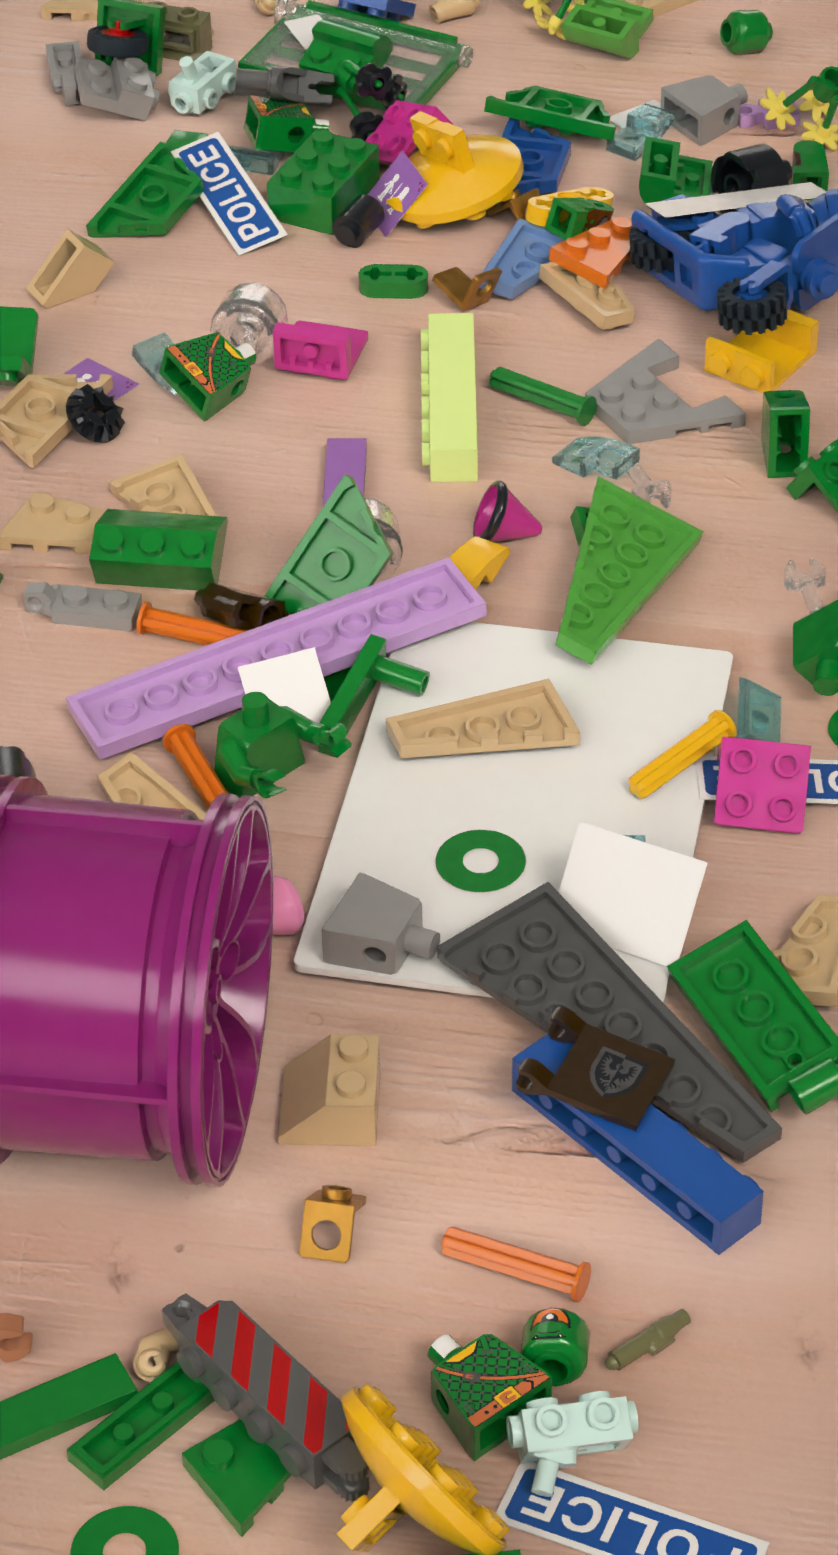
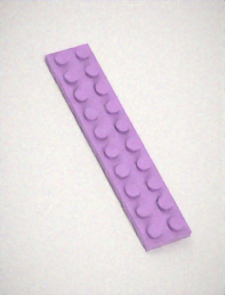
[66,557,487,760]

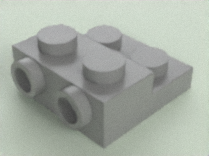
[74,57,160,121]

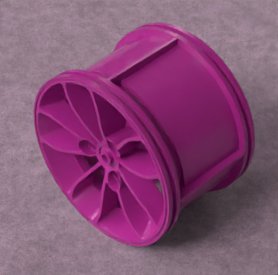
[0,774,273,1187]

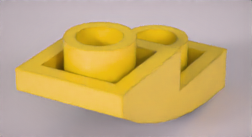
[449,536,511,590]

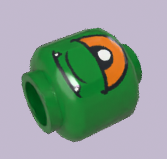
[520,1308,590,1387]

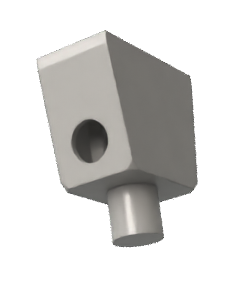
[660,75,748,146]
[322,872,440,975]

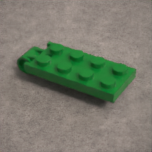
[667,920,838,1115]

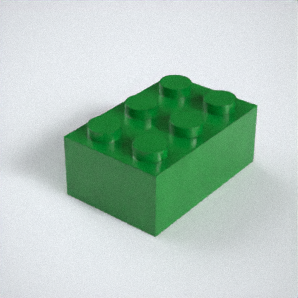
[267,130,380,235]

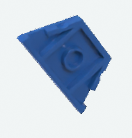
[502,117,571,195]

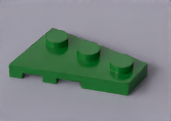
[182,1419,291,1537]

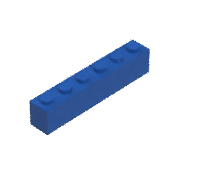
[512,1034,764,1255]

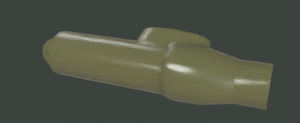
[605,1309,691,1371]

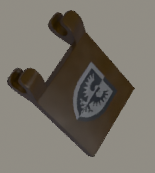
[516,1006,675,1132]

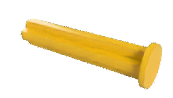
[628,710,737,799]

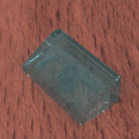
[227,144,284,175]
[737,677,781,742]

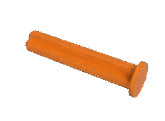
[137,602,248,645]
[162,724,229,809]
[441,1226,591,1302]

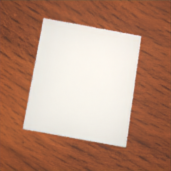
[559,821,708,967]

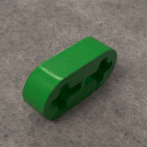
[358,264,429,299]

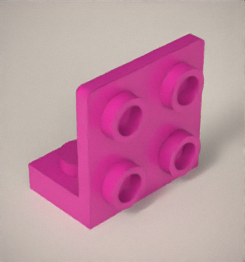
[365,100,454,165]
[273,320,368,380]
[714,736,811,834]

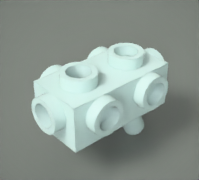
[168,51,236,114]
[506,1391,638,1497]

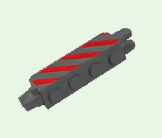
[162,1293,370,1503]

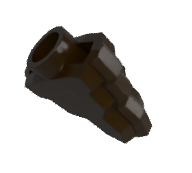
[194,582,289,630]

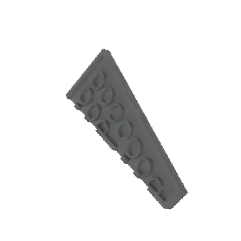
[437,882,782,1163]

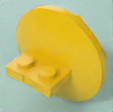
[386,111,524,229]
[337,1383,511,1555]

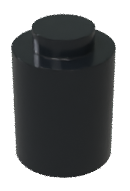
[333,194,385,248]

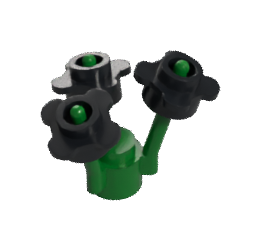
[333,59,407,141]

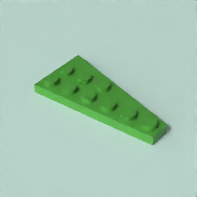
[555,476,704,665]

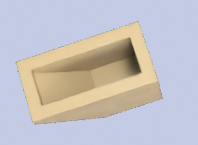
[26,228,115,308]

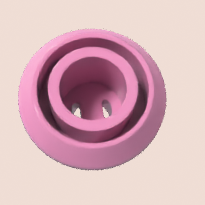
[273,875,305,935]

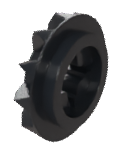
[66,384,125,443]

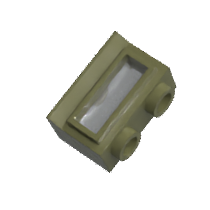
[148,1,213,62]

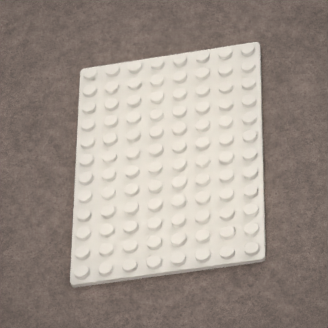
[294,622,733,1003]

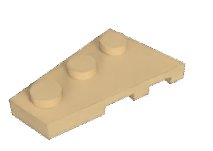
[109,454,217,516]

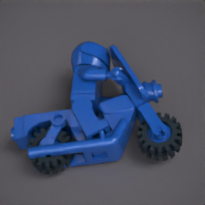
[629,189,838,335]

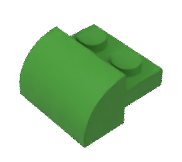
[562,0,654,58]

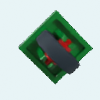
[87,0,166,76]

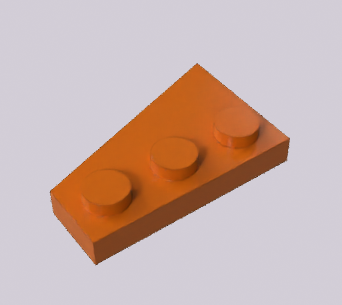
[548,217,634,289]

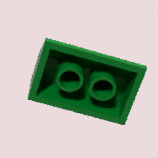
[89,509,228,591]

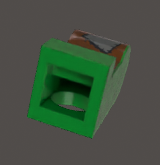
[791,140,829,200]
[545,198,614,240]

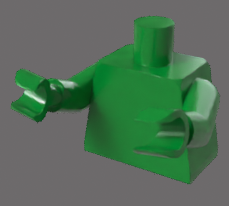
[214,691,352,798]

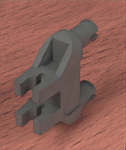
[235,66,334,107]

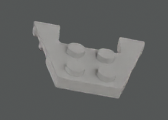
[585,339,746,444]

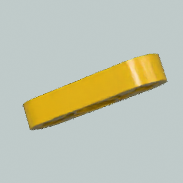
[525,187,614,227]

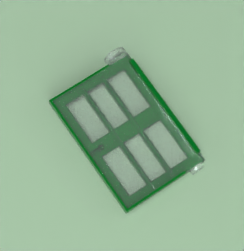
[238,0,473,110]

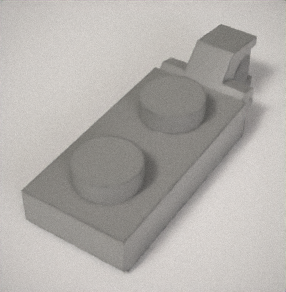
[45,41,82,105]
[23,582,142,632]

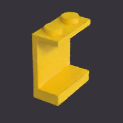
[704,309,819,393]

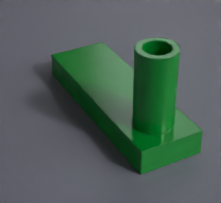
[318,634,430,757]

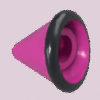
[473,480,542,542]

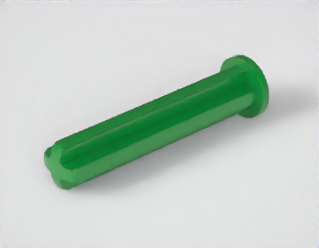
[489,367,597,426]

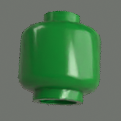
[720,10,773,55]

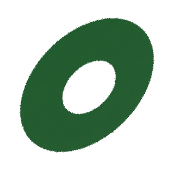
[436,830,526,892]
[70,1506,179,1555]

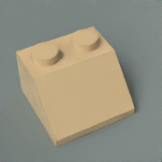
[278,1034,381,1146]

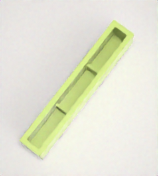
[421,313,478,482]

